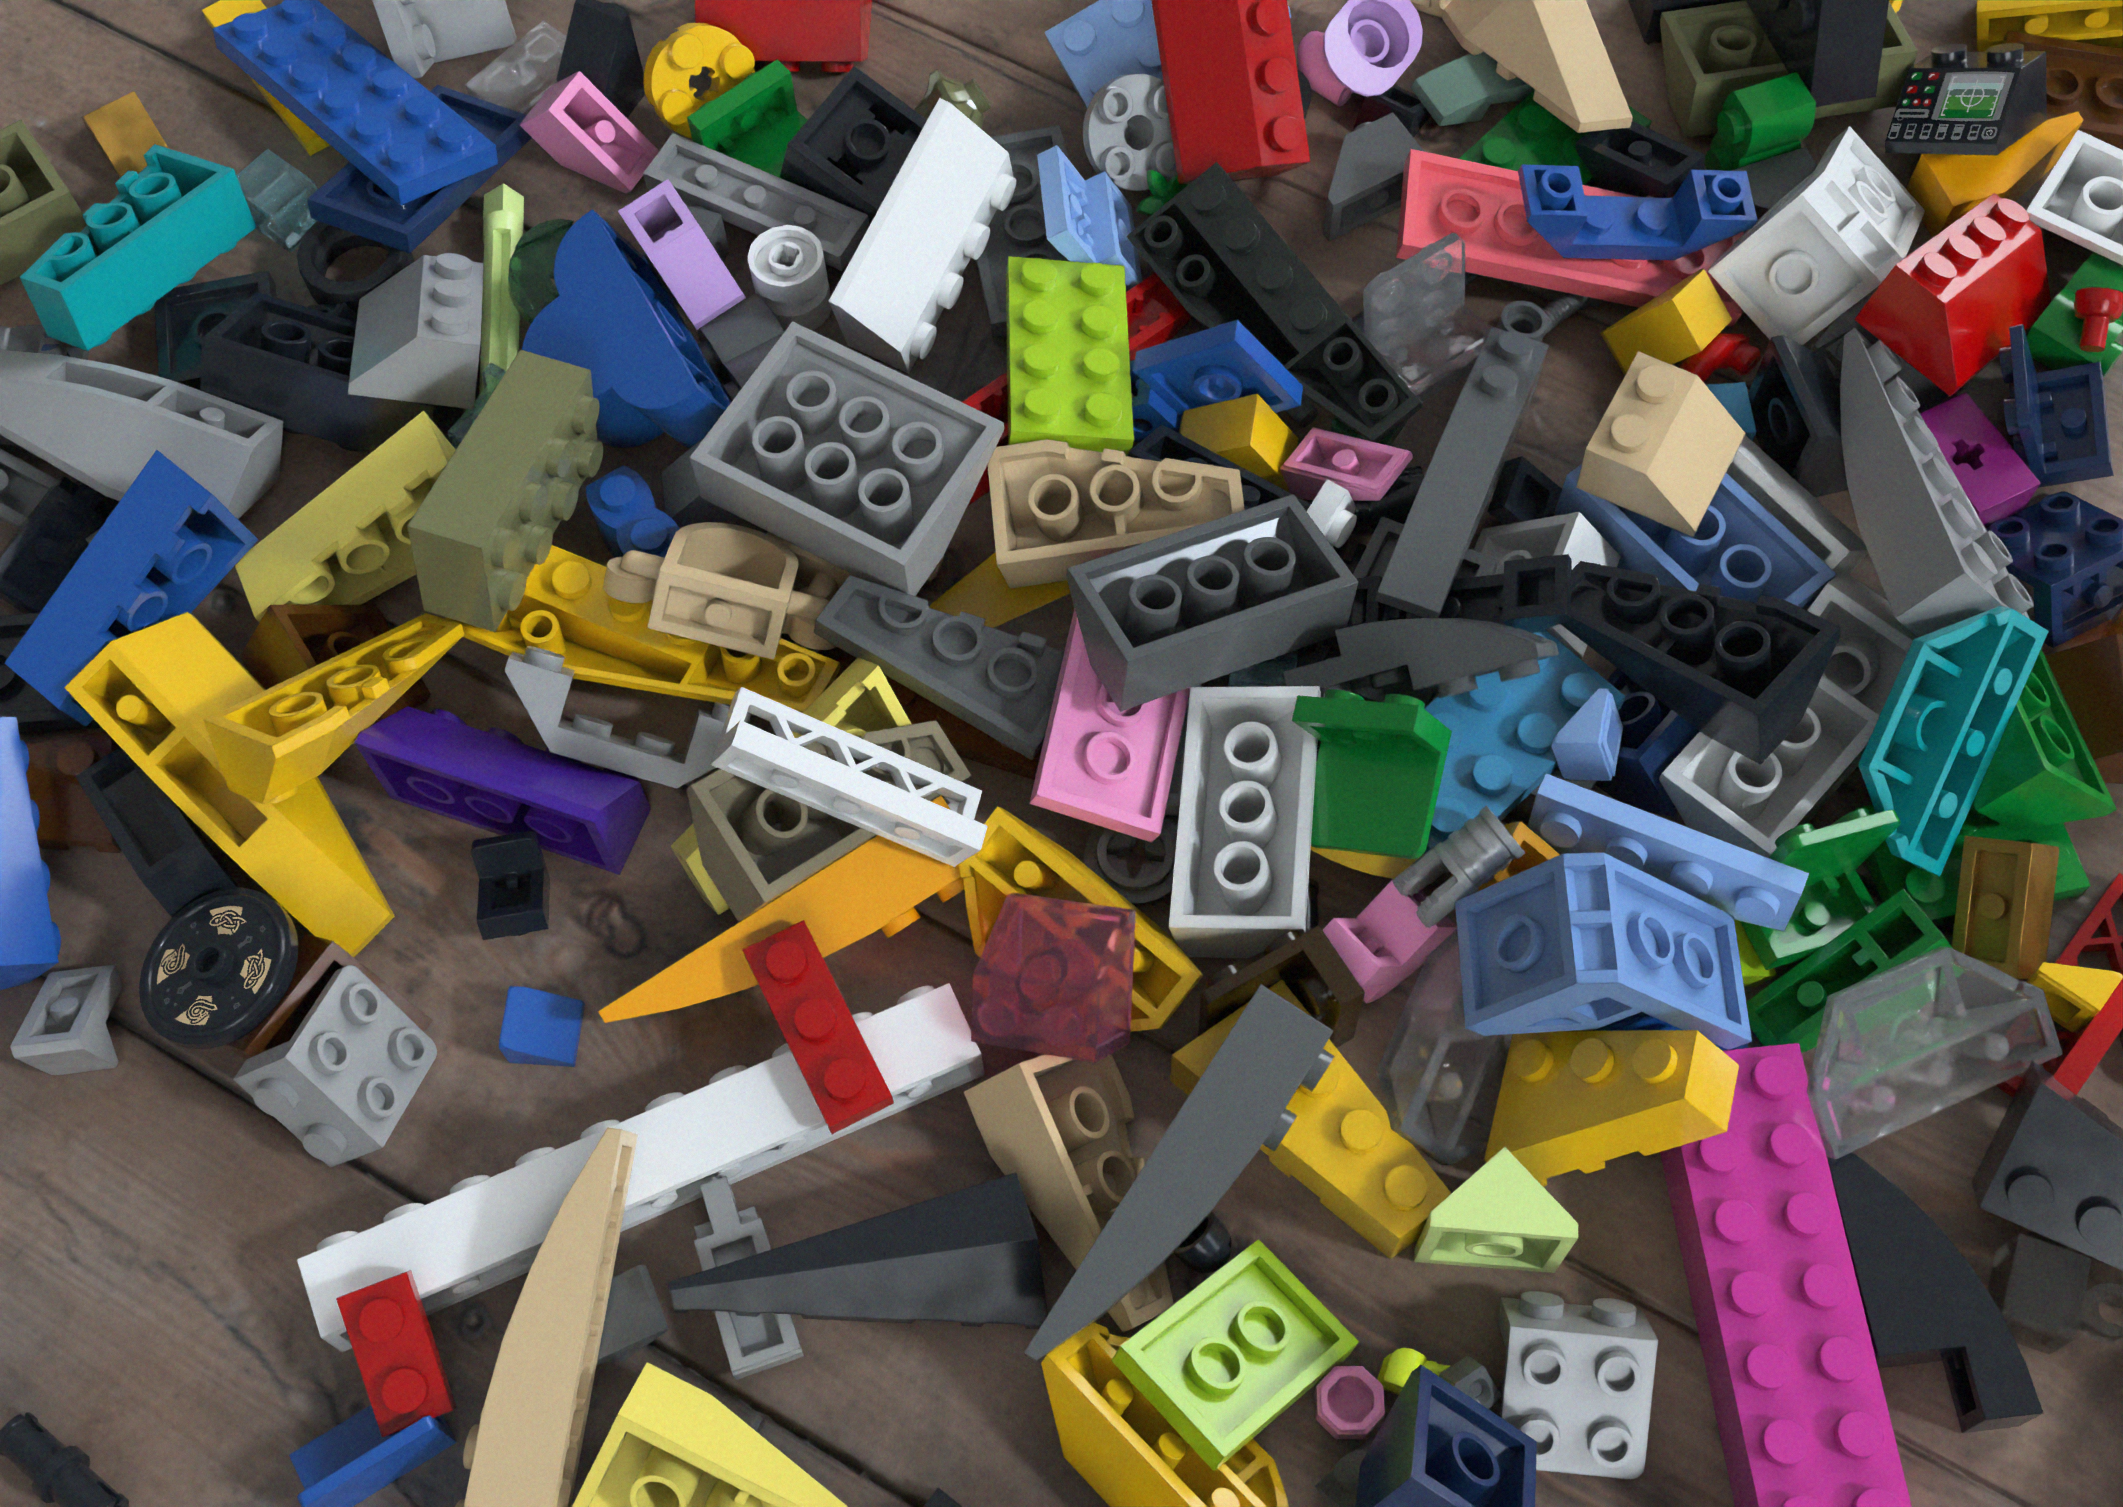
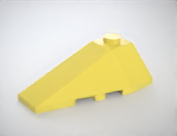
[572,1362,848,1507]

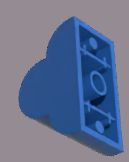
[522,209,732,449]

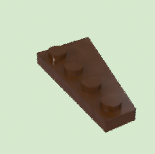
[26,731,121,853]

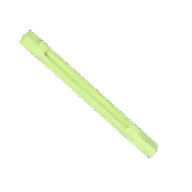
[479,183,524,413]

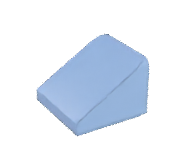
[1551,689,1623,781]

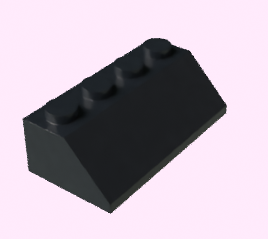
[200,292,479,453]

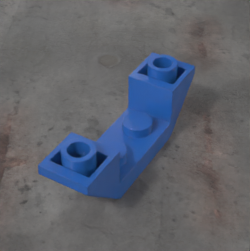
[1518,164,1758,260]

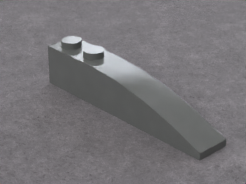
[1375,327,1549,618]
[1024,984,1334,1363]

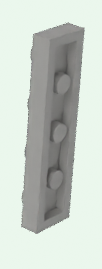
[643,133,870,271]

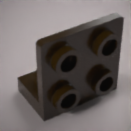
[1198,925,1365,1048]

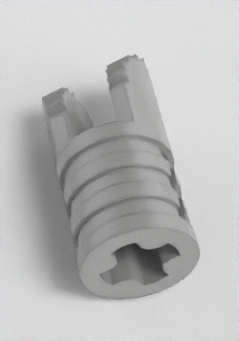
[1392,805,1525,928]

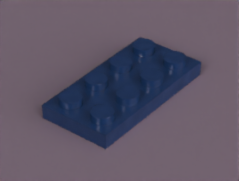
[307,85,532,253]

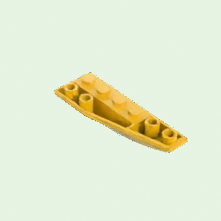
[445,545,840,713]
[64,612,395,957]

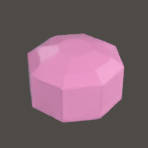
[1314,1366,1385,1439]

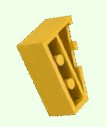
[1977,0,2123,52]
[1484,1030,1739,1187]

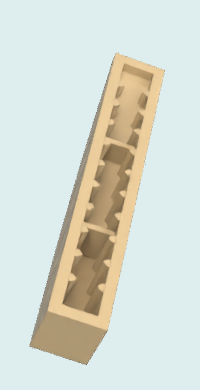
[455,1127,638,1507]

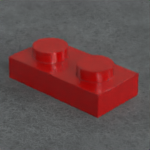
[336,1270,457,1437]

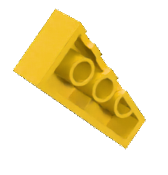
[1170,980,1452,1259]

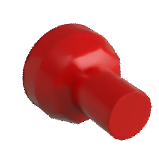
[2074,287,2123,352]

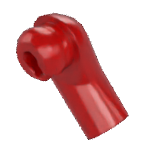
[1678,333,1761,382]

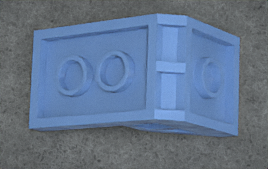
[1455,852,1752,1050]

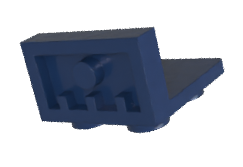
[1986,491,2123,648]

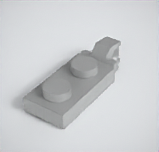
[693,1176,804,1380]

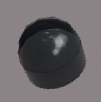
[1173,1211,1232,1273]

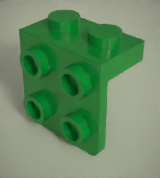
[687,59,807,179]
[1292,689,1452,859]
[1740,809,1901,970]

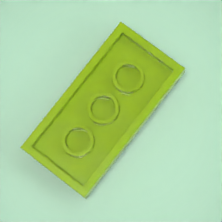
[1006,256,1134,456]

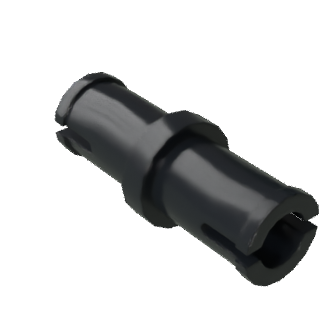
[0,1412,129,1507]

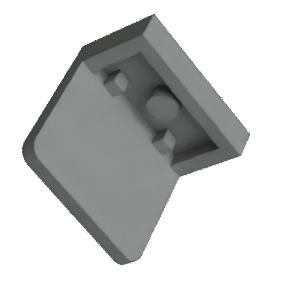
[233,965,437,1168]
[1498,1291,1658,1479]

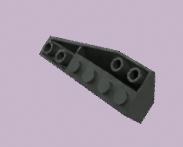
[1127,162,1424,443]

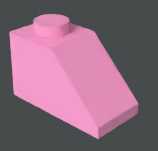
[520,71,659,193]

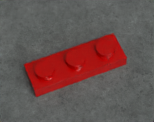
[742,920,894,1135]

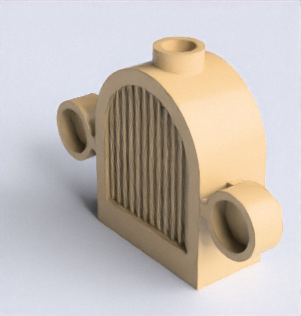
[603,522,836,660]

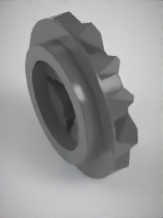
[1084,816,1178,906]

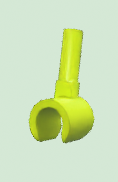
[1377,1348,1450,1395]

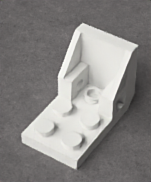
[1708,126,1925,345]

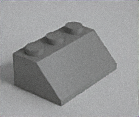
[348,253,484,409]

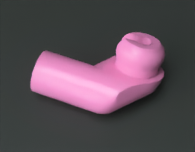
[1297,31,1353,107]

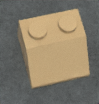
[1576,351,1745,537]

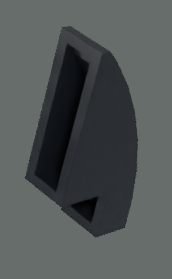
[75,747,240,918]
[1824,1143,2043,1433]

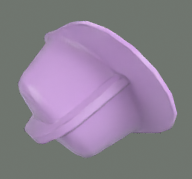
[1323,0,1423,97]

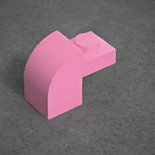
[1323,880,1457,1003]

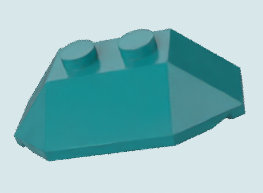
[1858,606,2049,876]

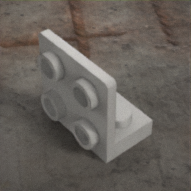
[372,0,517,79]

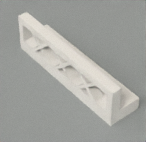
[710,687,987,867]

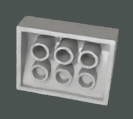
[689,321,1004,596]

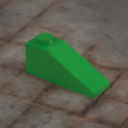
[1746,888,1966,1053]

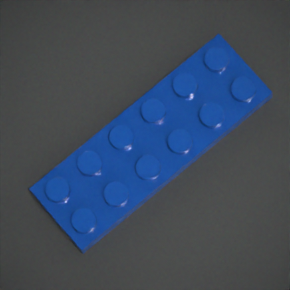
[212,0,498,205]

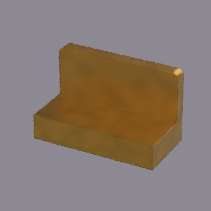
[1952,836,2059,979]

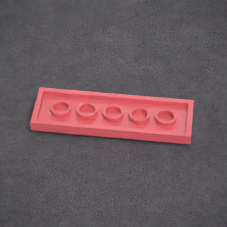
[1396,149,1744,327]

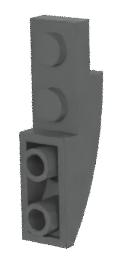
[1283,618,1559,698]

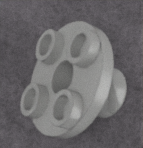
[1083,74,1177,191]

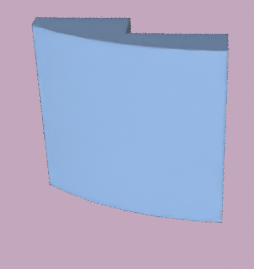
[1037,145,1142,291]

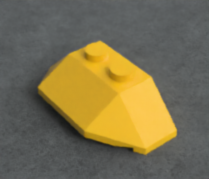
[958,806,1203,1038]
[1041,1322,1289,1507]

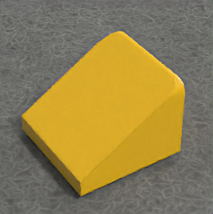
[2016,962,2123,1033]

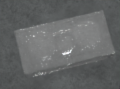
[465,20,567,113]

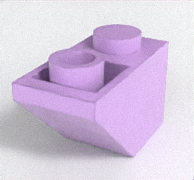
[618,179,746,330]

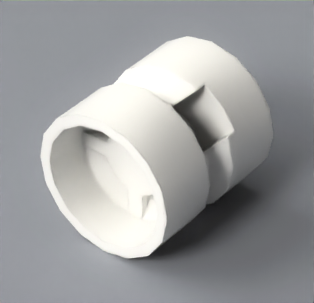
[747,225,831,332]

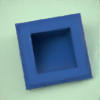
[499,986,585,1067]

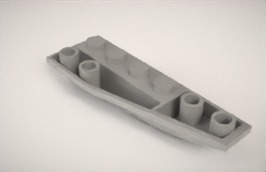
[1840,328,2034,637]
[0,350,283,519]

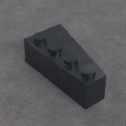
[1746,0,1889,107]
[1972,1060,2123,1271]

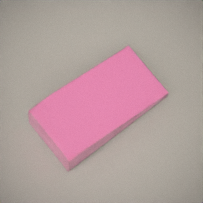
[1280,427,1413,501]

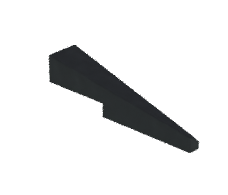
[668,1172,1048,1329]

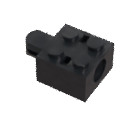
[780,66,927,224]

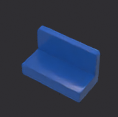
[289,1405,457,1507]

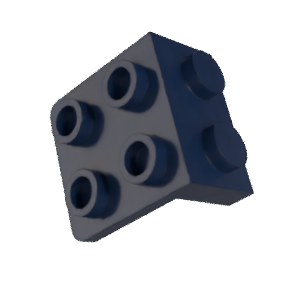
[2000,324,2114,488]

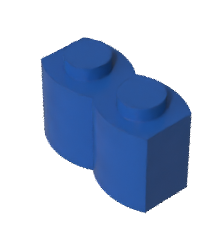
[586,465,680,558]

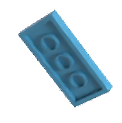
[1424,629,1625,873]

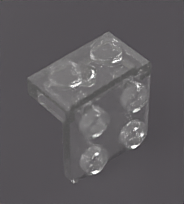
[1363,233,1492,402]

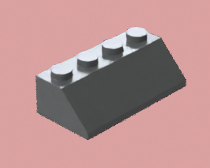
[1066,494,1358,712]

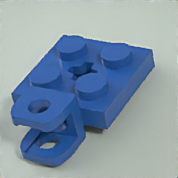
[1130,320,1303,443]

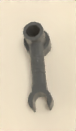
[1496,292,1606,342]

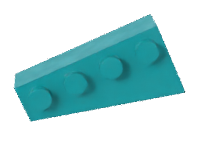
[20,144,257,351]

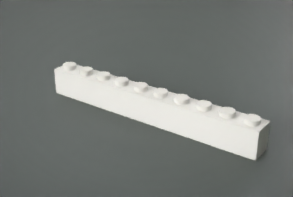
[297,983,985,1352]

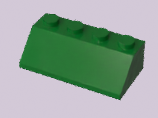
[1970,649,2117,830]

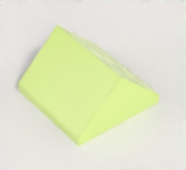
[1414,1147,1578,1273]

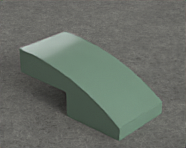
[1411,52,1534,126]

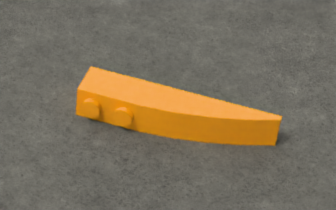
[598,795,964,1023]

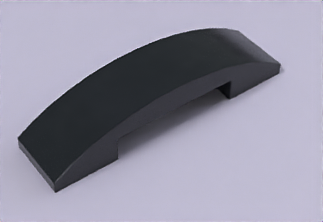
[1319,554,1572,647]

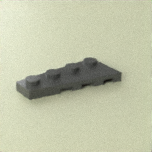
[814,575,1064,760]

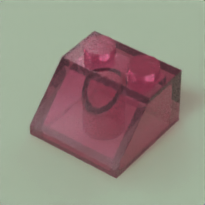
[971,893,1136,1063]

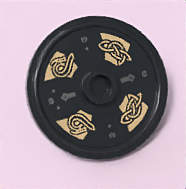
[139,888,298,1049]

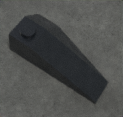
[1560,561,1841,765]

